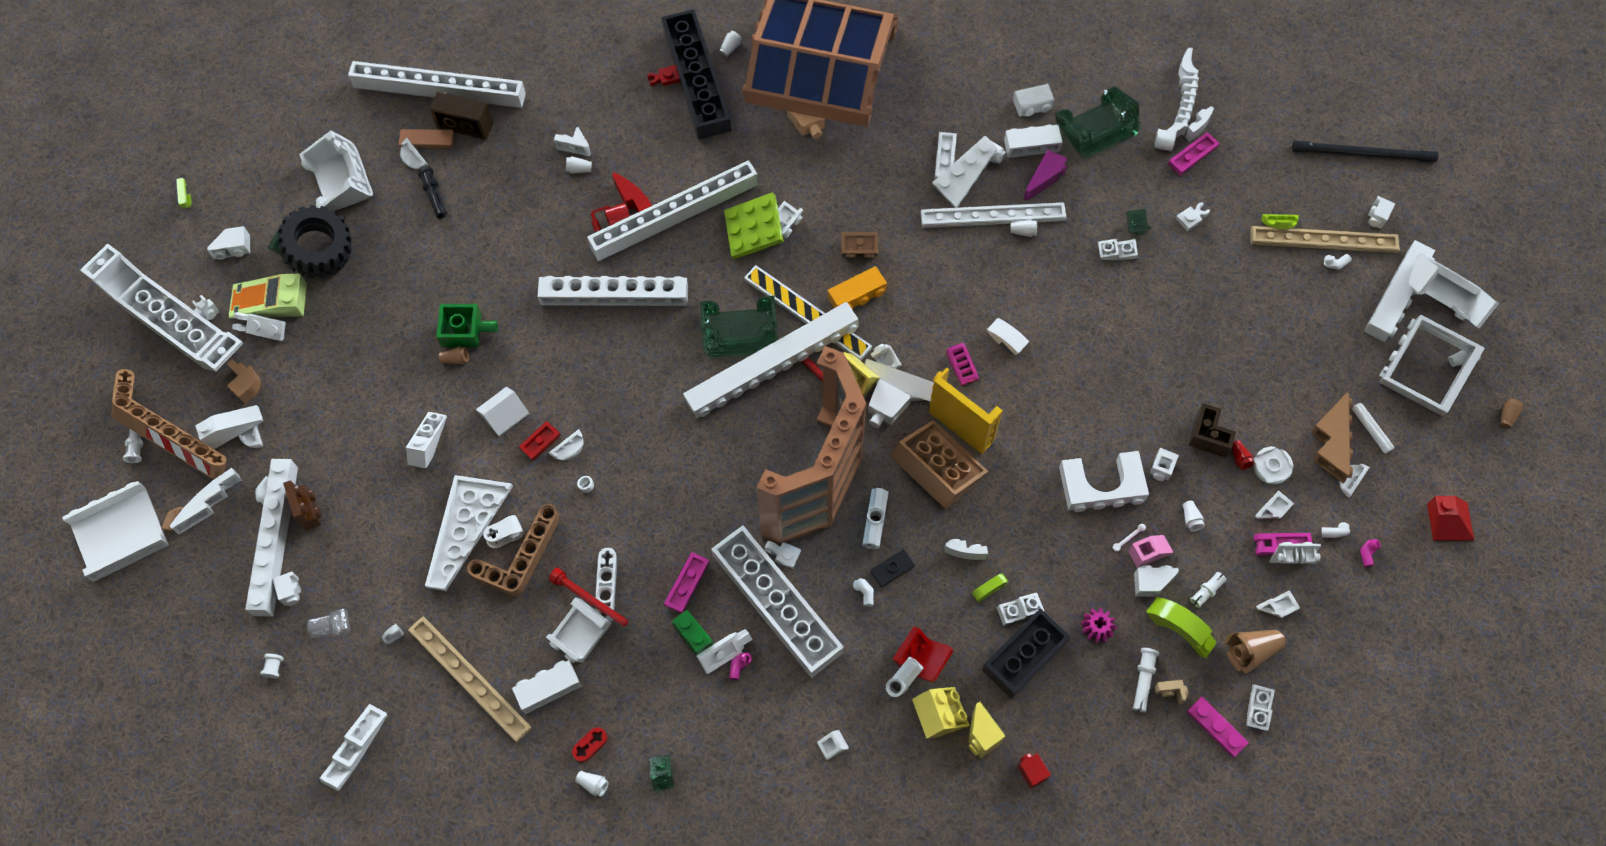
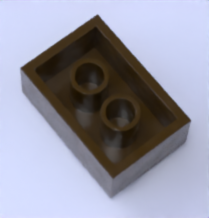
[429,92,494,140]

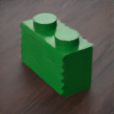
[672,610,713,657]

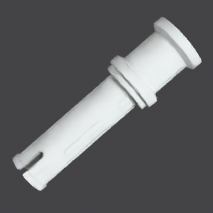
[123,429,144,463]
[1133,648,1159,712]

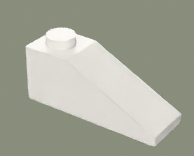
[195,405,263,449]

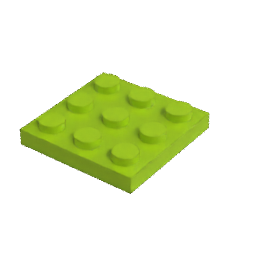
[724,192,784,259]

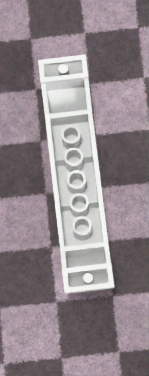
[80,244,243,371]

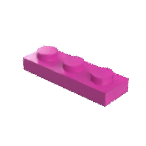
[1168,132,1220,176]
[664,552,710,614]
[1187,697,1249,758]

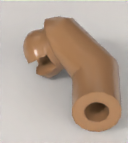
[161,507,184,532]

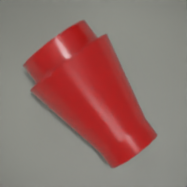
[1232,440,1255,470]

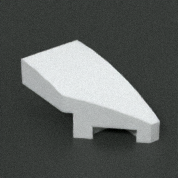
[1254,491,1294,519]
[1256,590,1300,618]

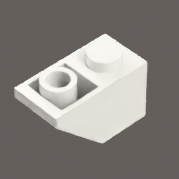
[207,226,250,260]
[1134,565,1179,597]

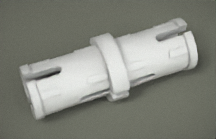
[1190,572,1227,608]

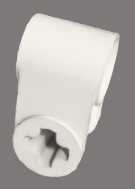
[483,515,524,549]

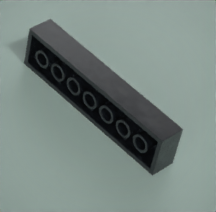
[661,9,732,139]

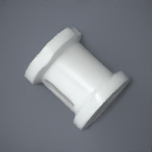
[260,654,283,679]

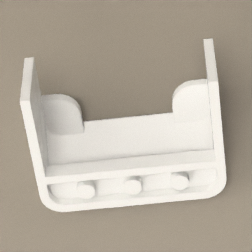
[1408,253,1499,328]

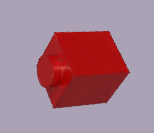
[1017,753,1051,789]

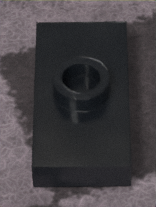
[871,549,915,588]

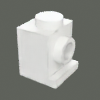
[1368,196,1395,229]
[1150,448,1179,481]
[273,572,301,606]

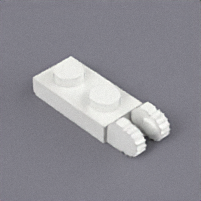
[232,312,286,341]

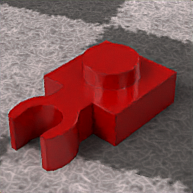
[647,65,679,86]

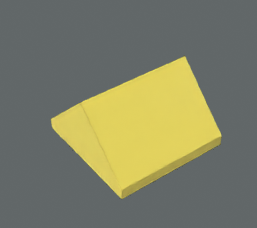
[844,352,880,397]

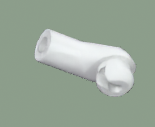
[1322,522,1350,538]

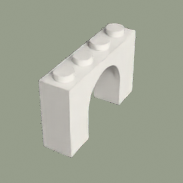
[1059,451,1149,512]

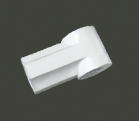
[886,657,924,697]

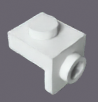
[871,344,902,369]

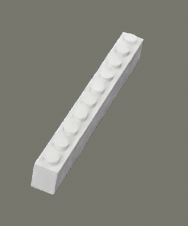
[348,61,526,108]
[587,160,758,261]
[683,302,859,418]

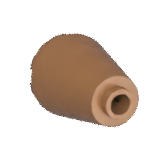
[1225,630,1286,674]

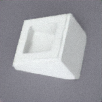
[817,730,849,760]

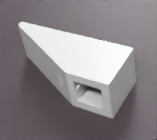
[406,412,447,469]

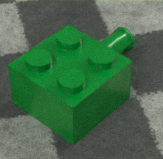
[436,304,498,347]

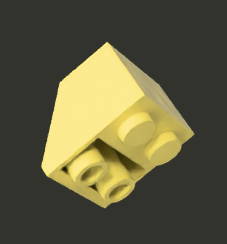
[912,687,970,738]

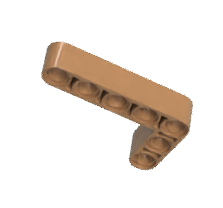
[467,504,560,597]

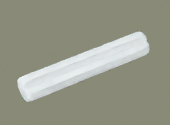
[1352,403,1394,454]

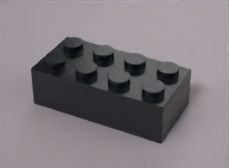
[982,608,1071,699]

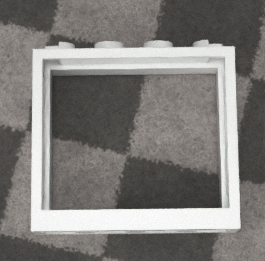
[1379,315,1485,416]

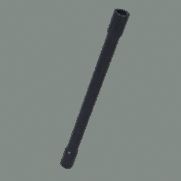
[1292,140,1439,162]

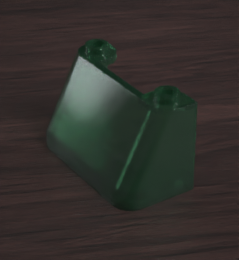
[1055,86,1140,158]
[700,295,778,357]

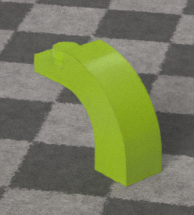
[1146,597,1217,658]

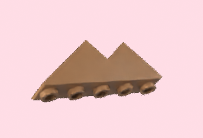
[1312,392,1353,484]

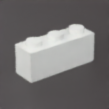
[1004,125,1062,158]
[512,660,582,714]

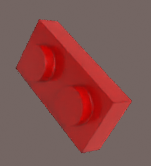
[519,421,561,461]

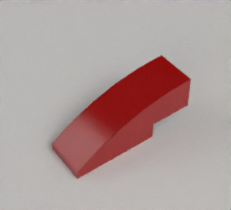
[612,172,652,213]

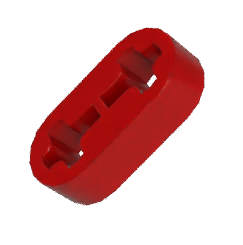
[572,727,608,763]

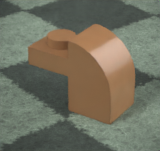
[227,359,261,404]

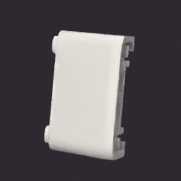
[300,130,373,211]

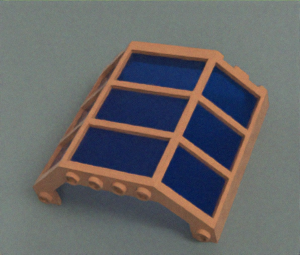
[742,0,899,127]

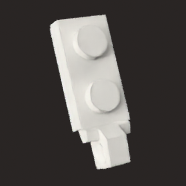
[696,629,752,674]

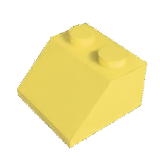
[968,702,1005,758]

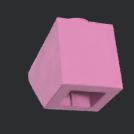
[1128,535,1173,568]

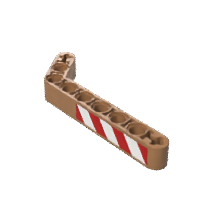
[111,369,226,479]

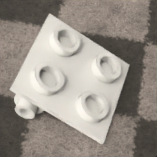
[1269,542,1321,564]

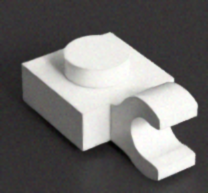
[765,540,801,569]

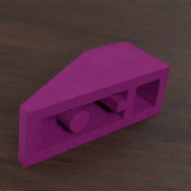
[1023,150,1068,201]

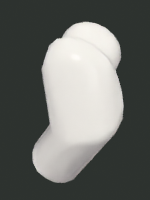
[1324,254,1352,270]
[255,476,268,505]
[853,578,874,607]

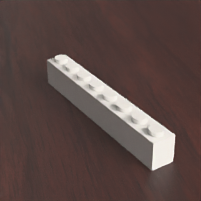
[245,459,298,617]

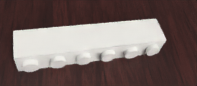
[1364,240,1435,342]

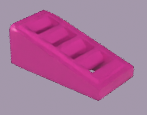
[946,343,979,386]

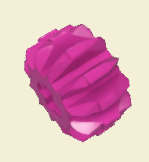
[1081,608,1116,643]

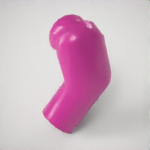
[1360,539,1381,568]
[729,653,752,680]

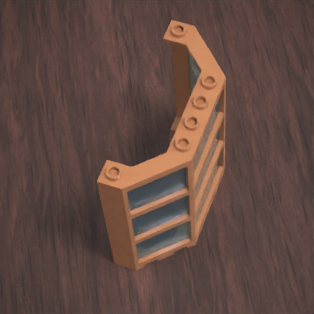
[757,346,866,545]

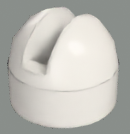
[577,476,594,493]

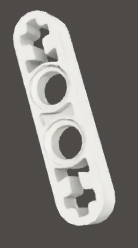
[595,548,617,622]

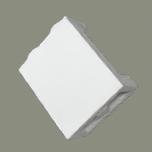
[546,597,612,663]

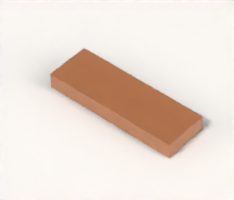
[399,129,454,148]

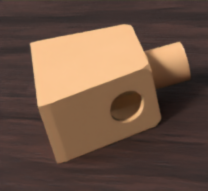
[787,95,825,139]

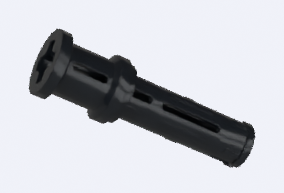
[418,167,447,219]

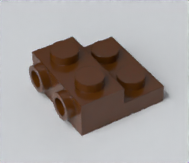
[283,480,322,531]

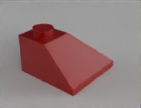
[1427,496,1474,541]

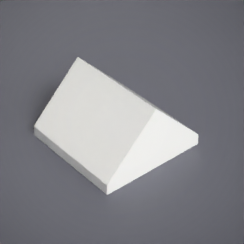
[476,387,530,437]

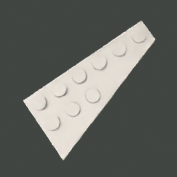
[425,475,513,591]

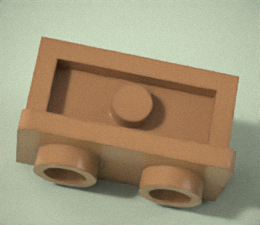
[841,232,878,258]

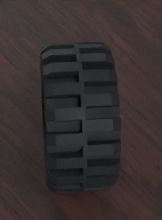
[277,205,351,278]

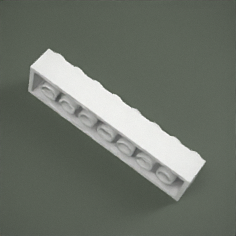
[711,525,844,678]

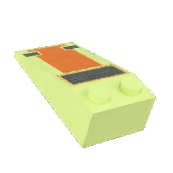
[229,274,307,318]

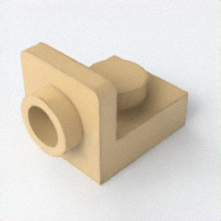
[1154,680,1188,705]

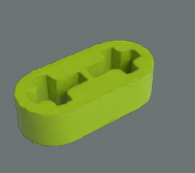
[972,573,1008,602]

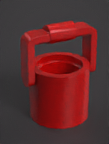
[590,203,630,232]

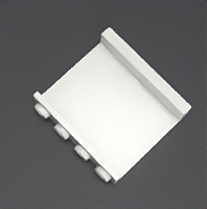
[62,481,169,582]

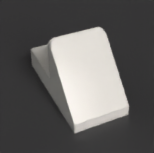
[554,127,591,157]

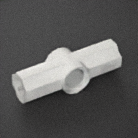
[862,488,889,549]

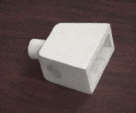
[868,379,911,428]

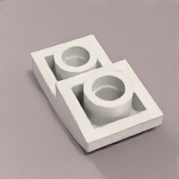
[1185,106,1214,142]
[1098,239,1138,260]
[986,318,1029,355]
[944,539,988,560]
[996,593,1044,626]
[1247,685,1275,731]

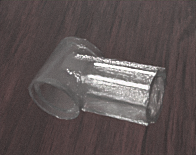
[307,609,351,639]

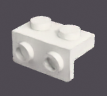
[778,201,803,239]

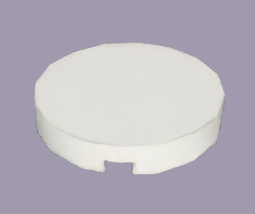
[1253,446,1293,485]

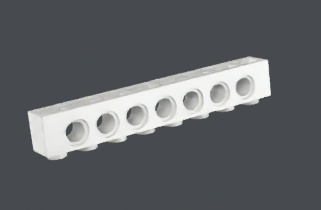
[537,276,688,306]

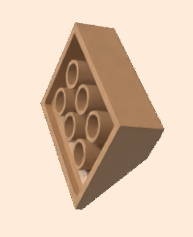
[890,420,989,509]

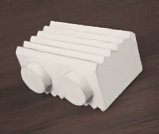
[1013,84,1054,117]

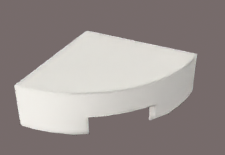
[382,624,404,645]

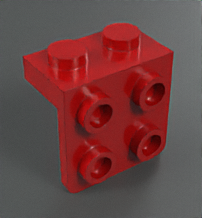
[892,626,953,682]

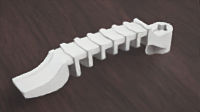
[1154,48,1199,152]

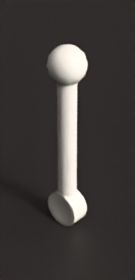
[1112,524,1146,552]

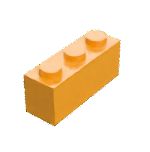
[828,266,887,309]

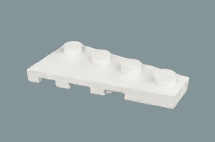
[932,136,997,208]

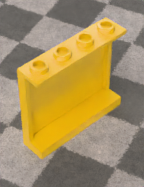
[929,368,1003,454]

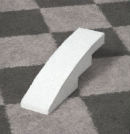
[170,468,242,535]
[320,704,387,791]

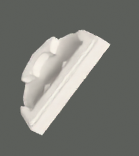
[400,138,429,169]
[238,425,263,448]
[548,429,584,461]
[1339,464,1370,498]

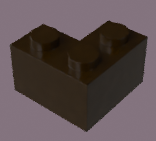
[1188,403,1236,458]

